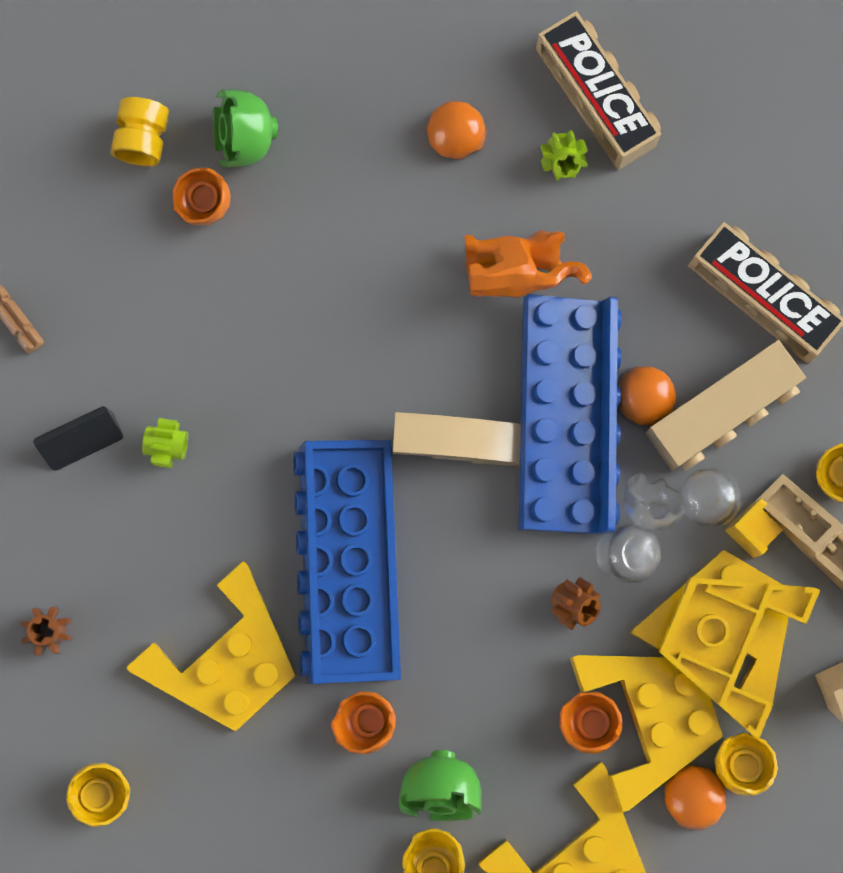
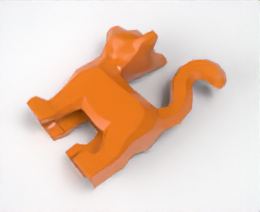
[464,230,592,298]

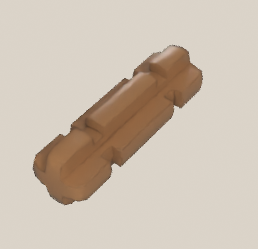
[0,285,44,354]

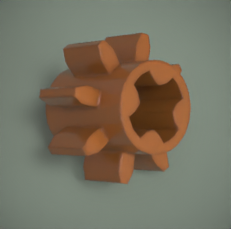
[551,577,601,630]
[20,606,73,656]

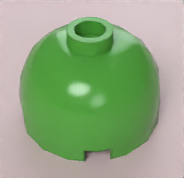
[213,89,278,168]
[399,750,482,821]

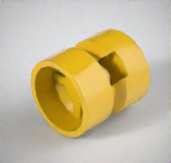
[110,97,169,167]

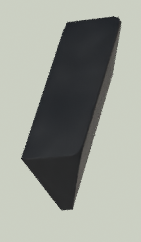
[33,406,124,471]

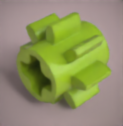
[540,130,588,180]
[142,418,188,468]

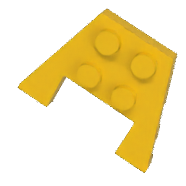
[630,550,789,712]
[126,561,296,731]
[658,577,820,738]
[570,655,723,812]
[478,761,646,873]

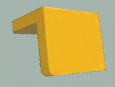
[724,498,783,559]

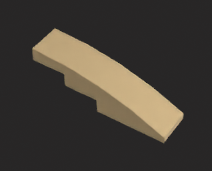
[393,412,521,466]
[756,474,843,591]

